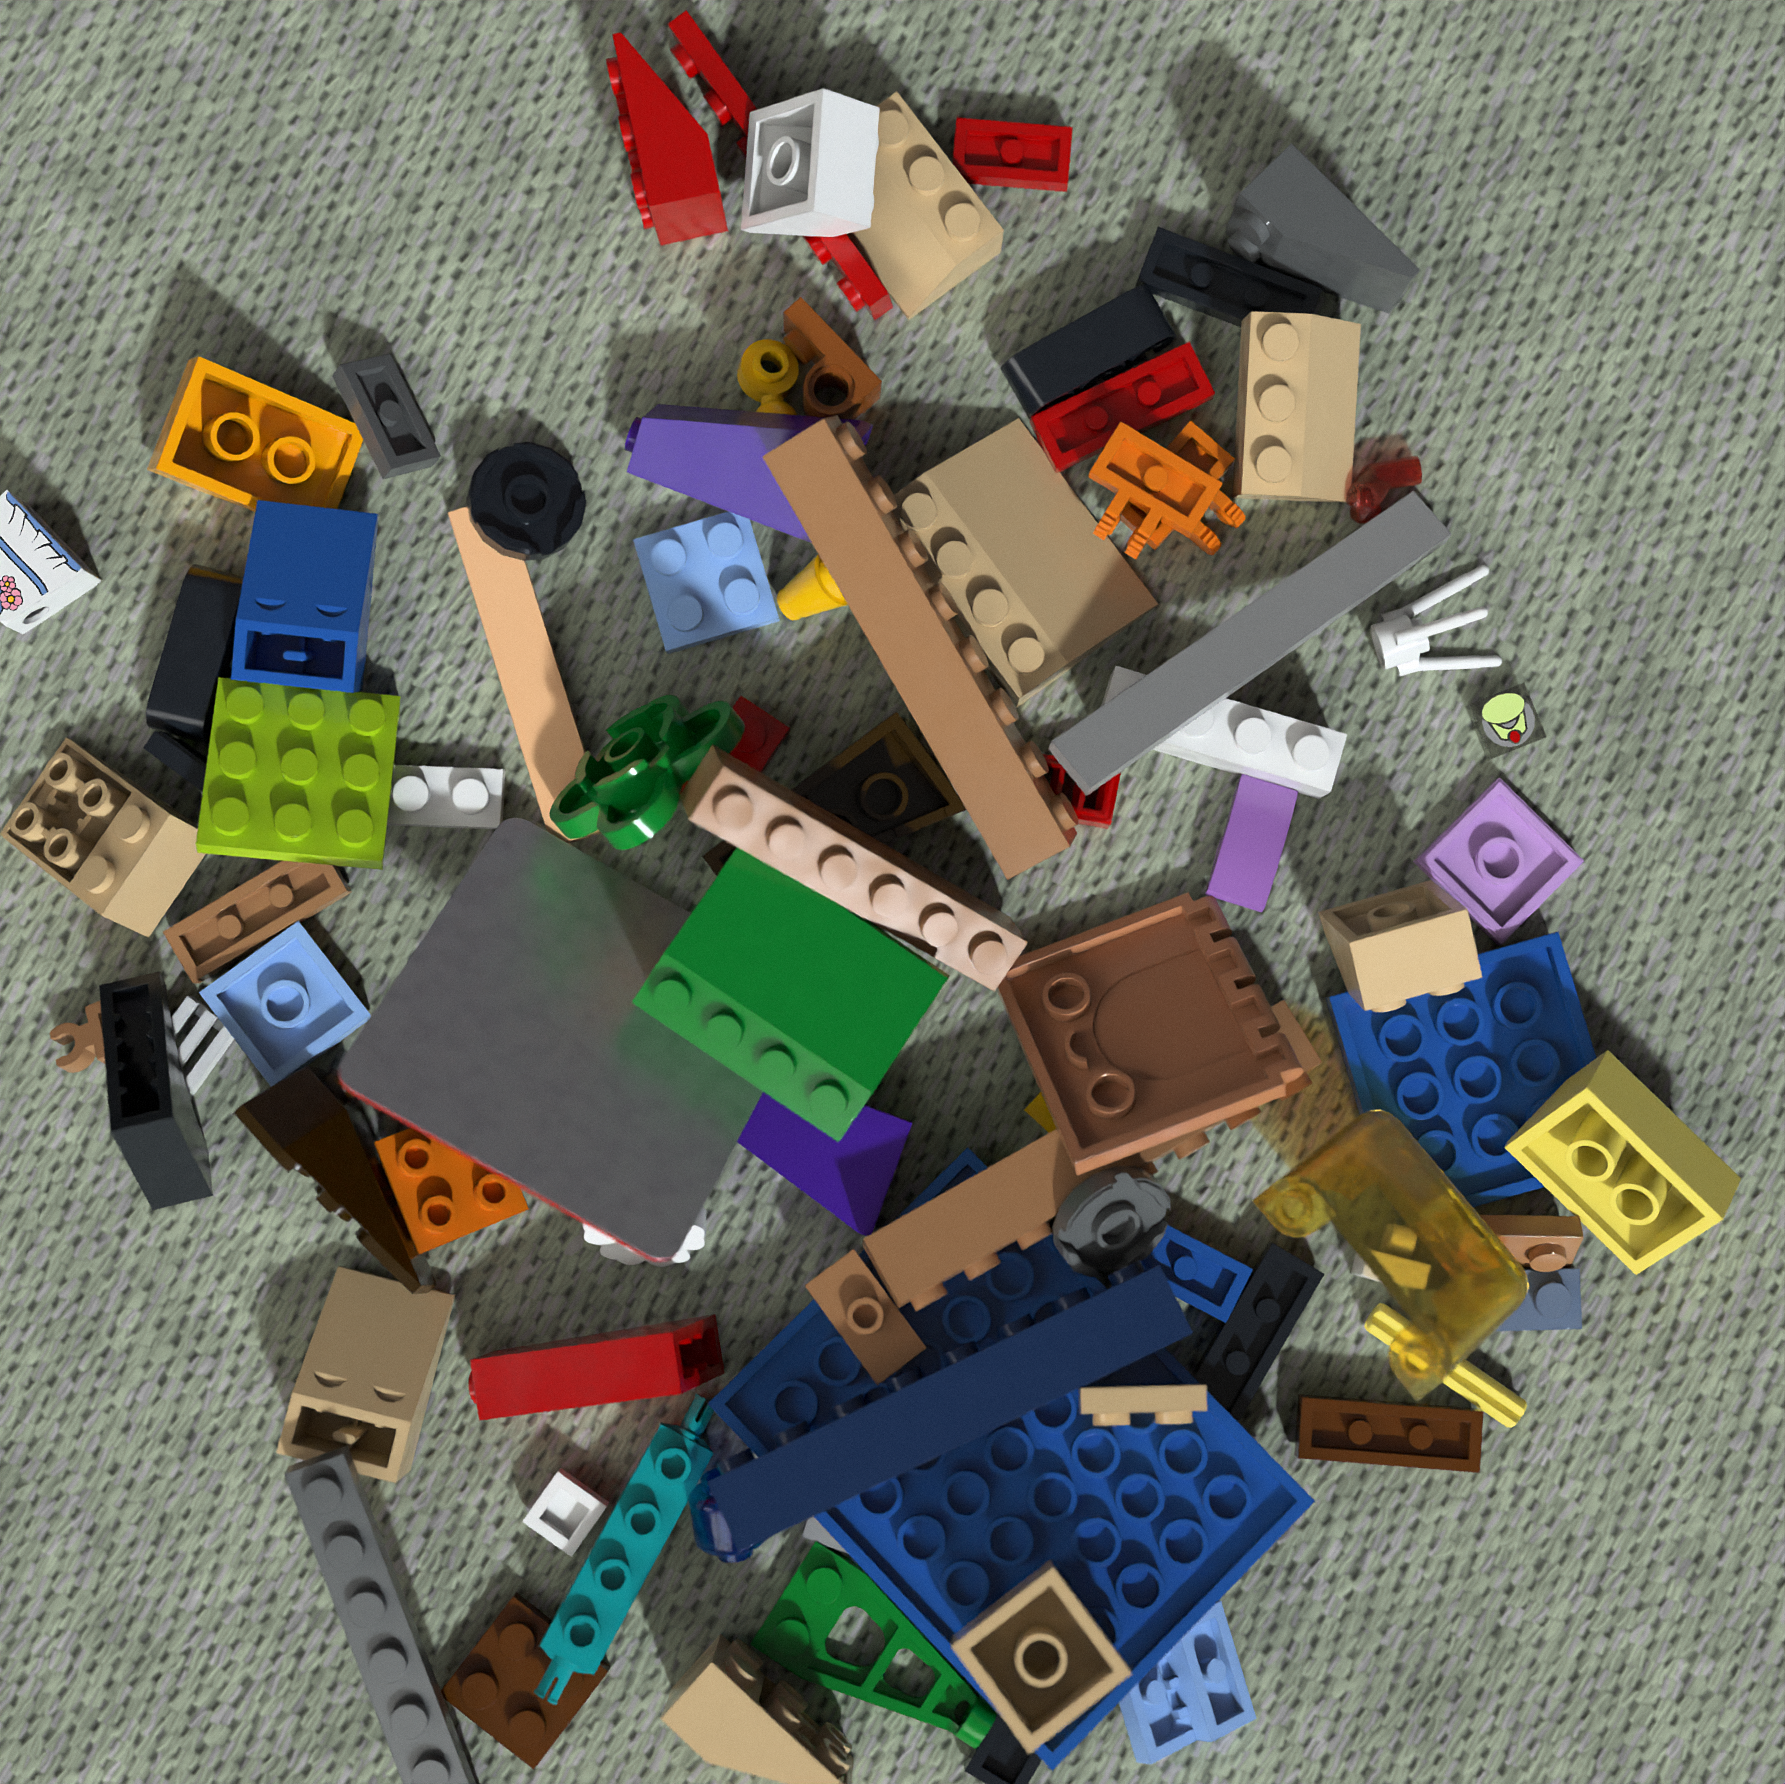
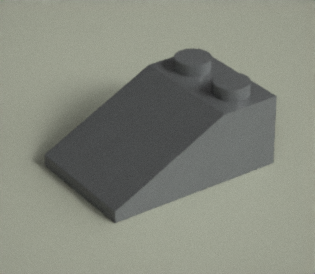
[1225,143,1420,314]

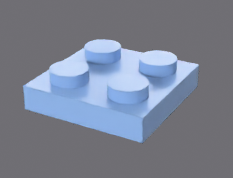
[633,511,780,654]
[199,921,371,1087]

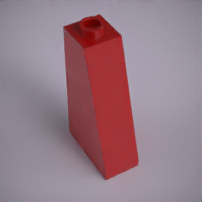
[468,1314,725,1421]

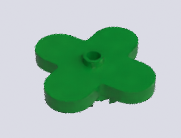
[549,695,745,850]

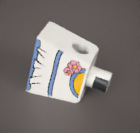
[0,490,101,634]

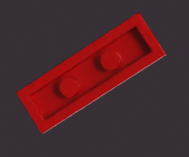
[1030,341,1215,473]

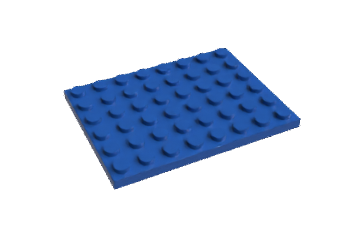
[708,1147,1315,1771]

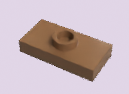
[804,1249,926,1386]

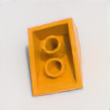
[147,356,363,511]

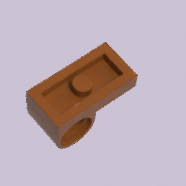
[783,297,882,420]

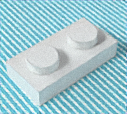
[388,765,505,829]

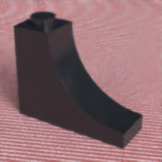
[99,971,213,1210]

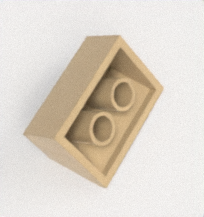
[847,91,1004,320]
[1233,311,1361,503]

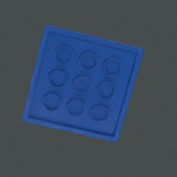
[1325,932,1597,1229]

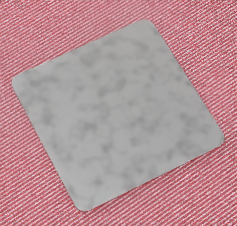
[338,818,763,1262]

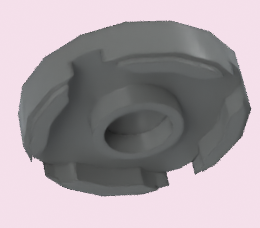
[1053,1166,1171,1277]

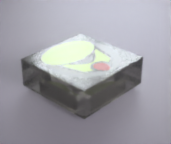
[1465,683,1547,761]

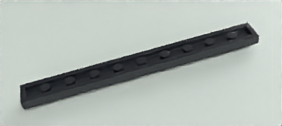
[964,1241,1325,1784]

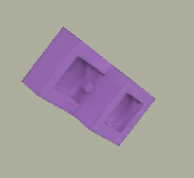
[1205,774,1298,912]

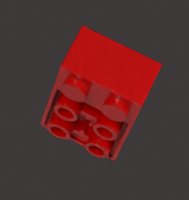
[606,32,728,246]

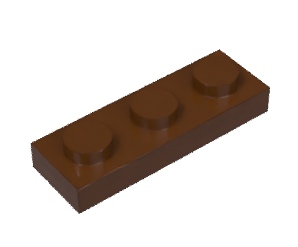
[1294,1394,1484,1473]

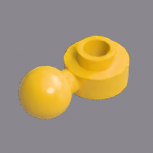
[737,339,799,415]

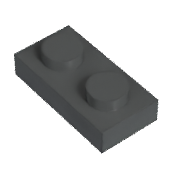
[332,354,441,479]

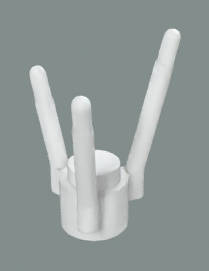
[1371,565,1502,677]

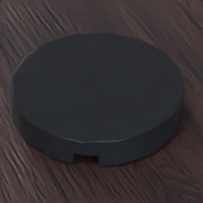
[466,442,587,561]

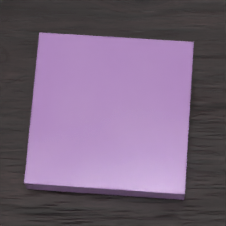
[1413,777,1584,945]

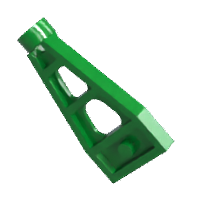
[750,1541,998,1749]

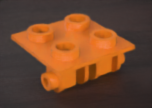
[374,1127,529,1255]

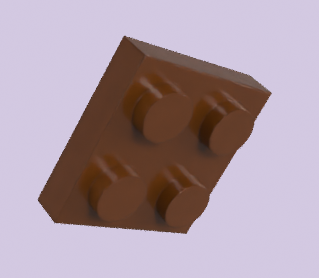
[441,1592,611,1770]

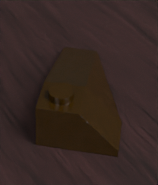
[233,1066,437,1294]

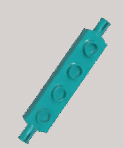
[534,1393,714,1705]

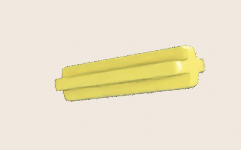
[1364,1303,1527,1428]

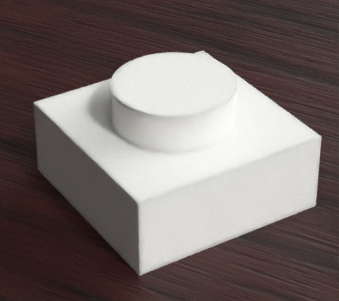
[522,1468,610,1557]

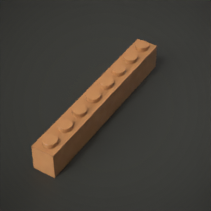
[762,415,1079,880]
[862,1000,1322,1311]

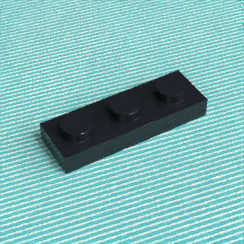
[1135,227,1322,327]

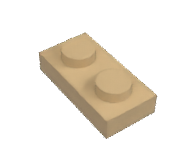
[1078,1384,1207,1426]

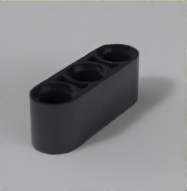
[1000,285,1177,419]
[146,564,243,743]

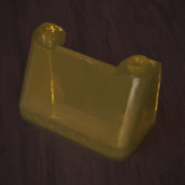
[1252,1110,1529,1401]

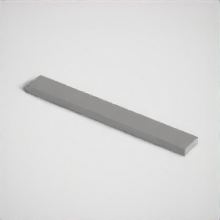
[1049,491,1451,796]

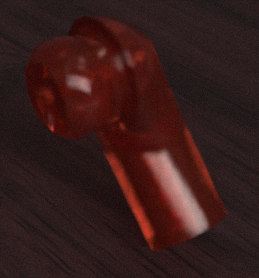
[1346,455,1422,524]

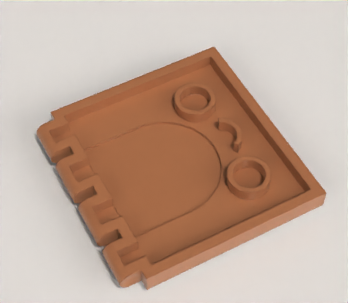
[996,892,1303,1175]

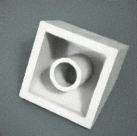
[741,88,880,237]

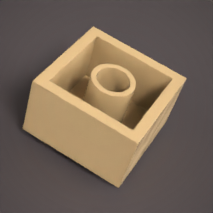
[951,1560,1132,1754]

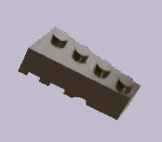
[702,712,967,876]

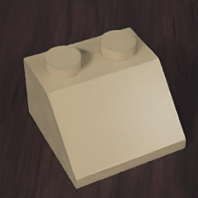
[1318,880,1482,1012]

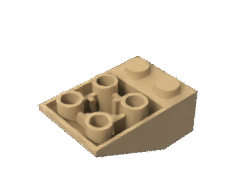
[0,737,206,938]
[276,1266,455,1483]
[661,1634,854,1784]

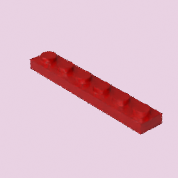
[668,10,893,320]

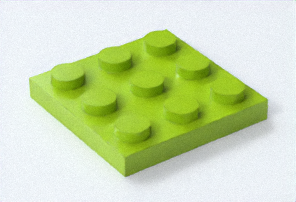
[196,677,401,870]

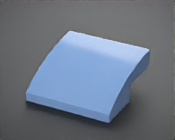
[1119,1601,1257,1764]

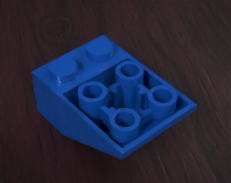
[231,500,379,693]

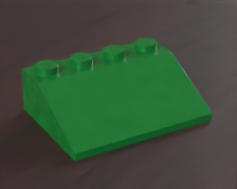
[632,847,950,1142]

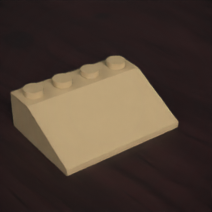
[892,418,1158,708]

